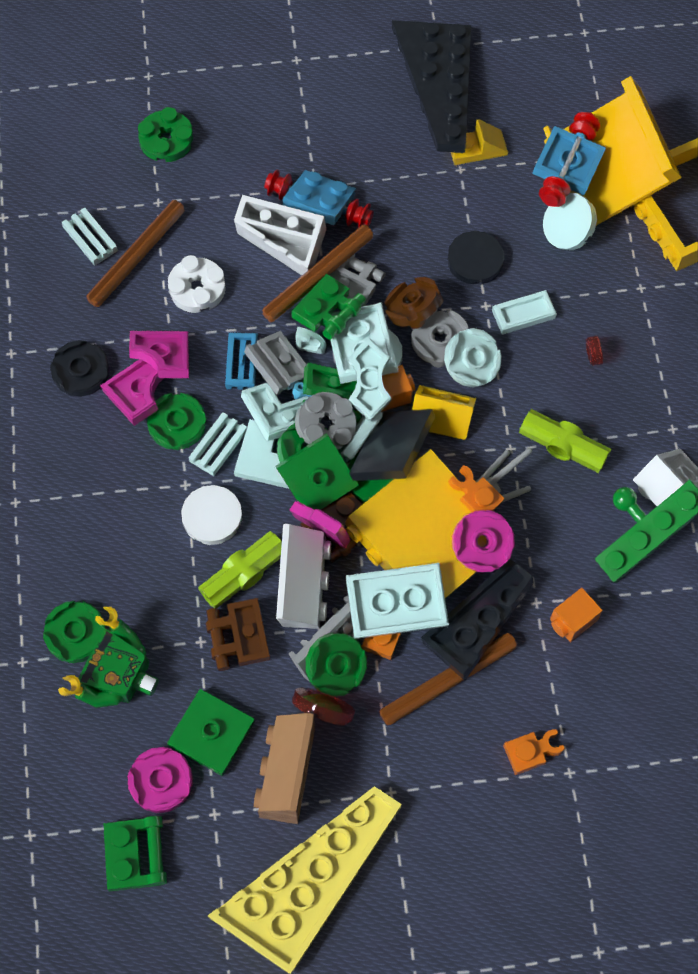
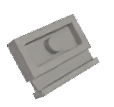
[244,331,307,395]

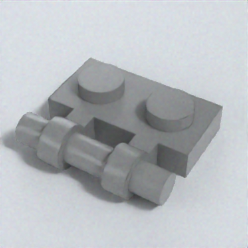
[329,254,386,307]

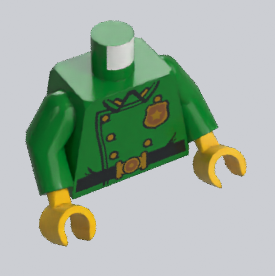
[58,607,159,708]

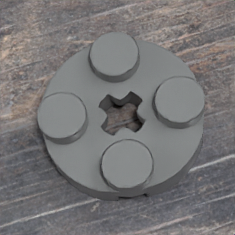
[411,310,468,368]
[295,392,356,450]

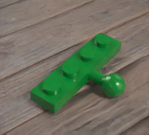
[595,479,698,583]

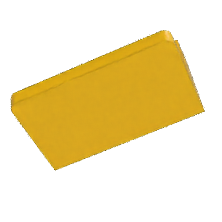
[412,385,476,440]

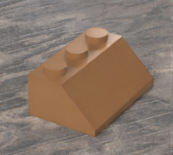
[254,713,315,824]

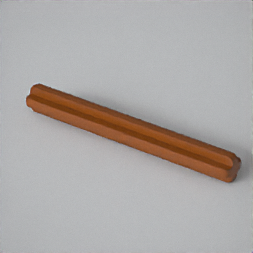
[86,200,185,307]
[262,225,373,322]
[380,633,517,725]

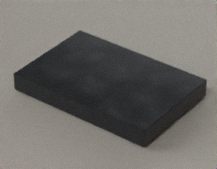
[349,409,436,481]

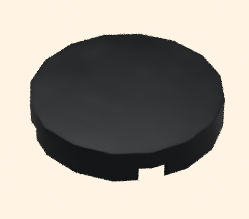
[447,231,504,284]
[50,340,110,397]

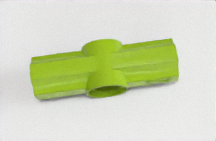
[519,409,611,473]
[198,531,282,608]

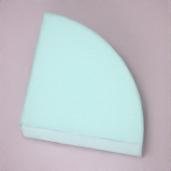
[296,327,327,354]

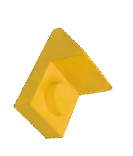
[451,119,508,165]

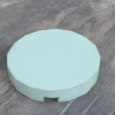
[543,193,597,250]
[444,328,502,388]

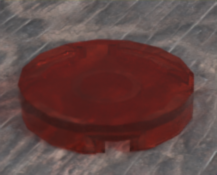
[292,687,355,725]

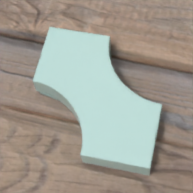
[348,337,391,422]

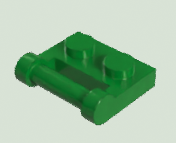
[103,816,167,892]

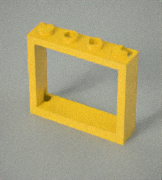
[633,138,698,271]

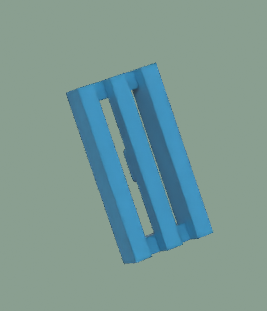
[225,333,258,390]

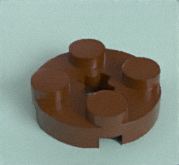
[385,277,444,329]

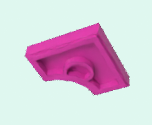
[129,331,189,378]
[100,359,164,426]
[290,501,351,549]

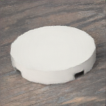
[181,485,242,545]

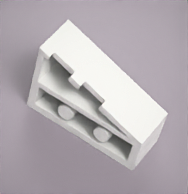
[234,195,326,275]

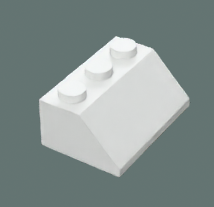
[276,524,331,629]

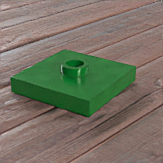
[275,433,359,510]
[167,689,255,776]

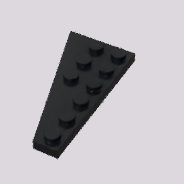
[391,20,471,153]

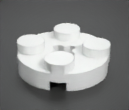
[168,255,225,313]

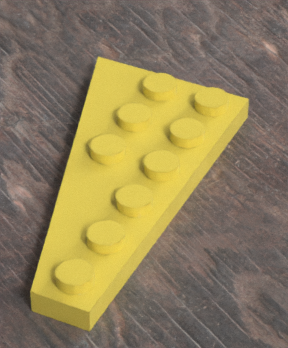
[208,786,402,974]

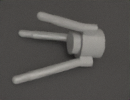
[476,448,532,502]

